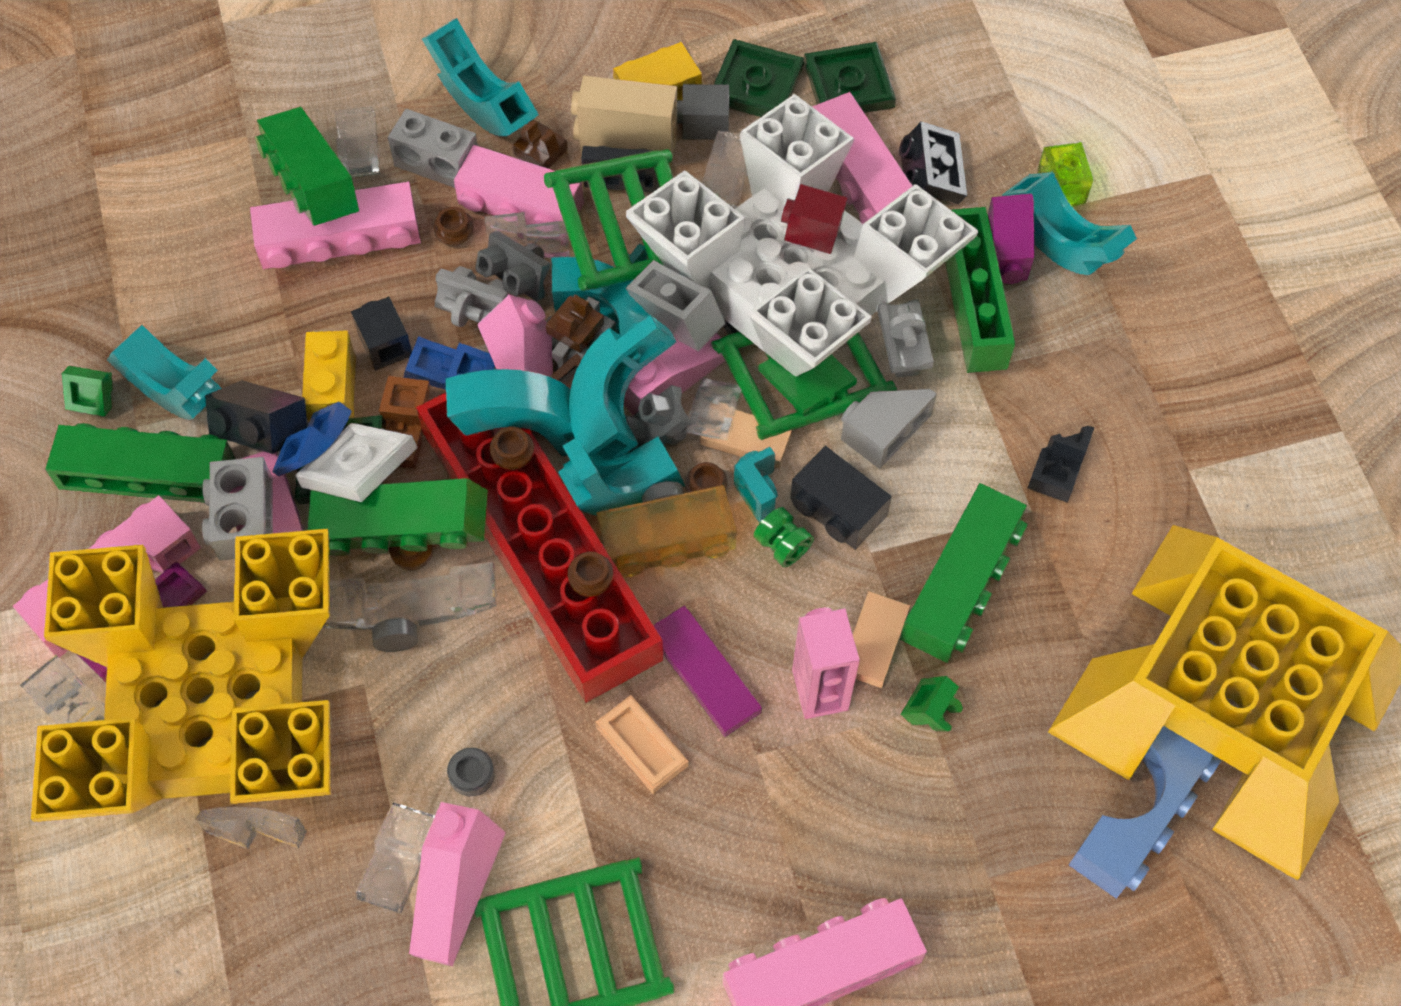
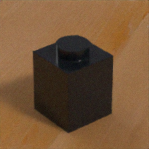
[351,296,412,371]

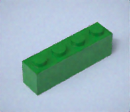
[255,106,360,226]
[945,207,1015,373]
[45,423,236,503]
[307,478,488,556]
[900,483,1028,663]

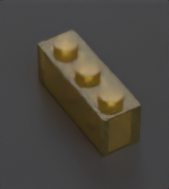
[597,485,737,577]

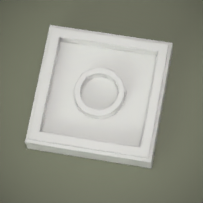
[295,423,418,502]

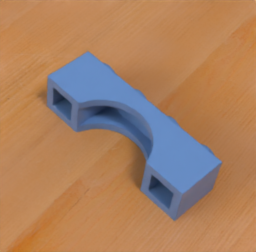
[1069,726,1222,899]

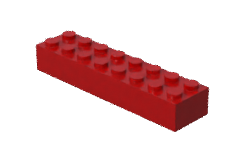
[416,392,663,703]

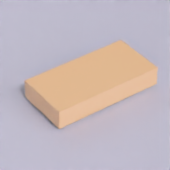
[700,403,792,469]
[853,591,910,688]
[595,695,688,794]

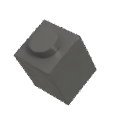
[677,84,729,140]

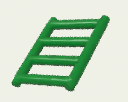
[544,149,673,291]
[711,332,897,440]
[474,857,675,1006]

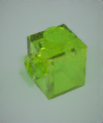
[1037,142,1094,207]

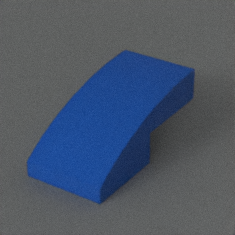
[403,336,495,390]
[272,402,352,477]

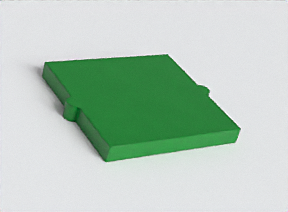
[758,354,857,416]

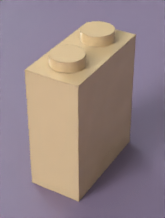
[571,76,677,167]

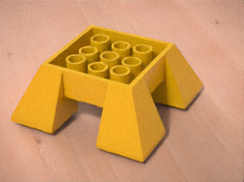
[1048,525,1401,880]
[31,529,331,822]

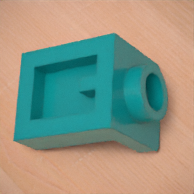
[733,447,778,523]

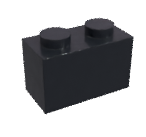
[205,380,307,454]
[790,445,892,550]

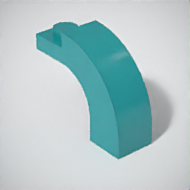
[422,18,539,136]
[1002,172,1137,275]
[551,257,649,336]
[569,315,677,460]
[107,325,222,420]
[446,369,575,457]
[558,437,685,516]

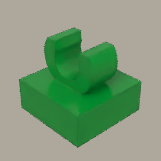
[61,366,113,416]
[900,676,963,732]

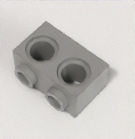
[388,109,478,188]
[202,457,273,561]

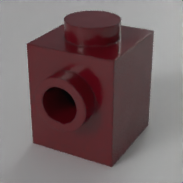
[781,184,848,254]

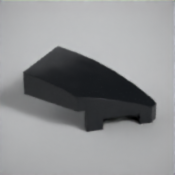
[1027,426,1095,503]

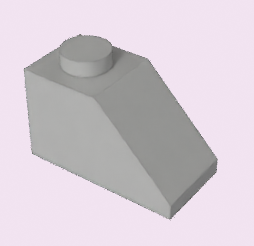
[626,260,725,351]
[841,389,937,469]

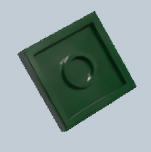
[714,39,804,117]
[804,42,896,113]

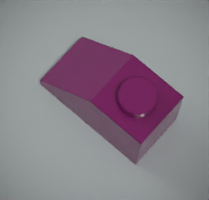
[988,194,1034,284]

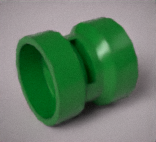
[753,507,814,568]

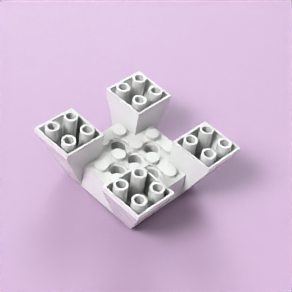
[626,94,978,377]

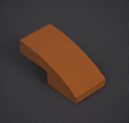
[379,376,430,469]

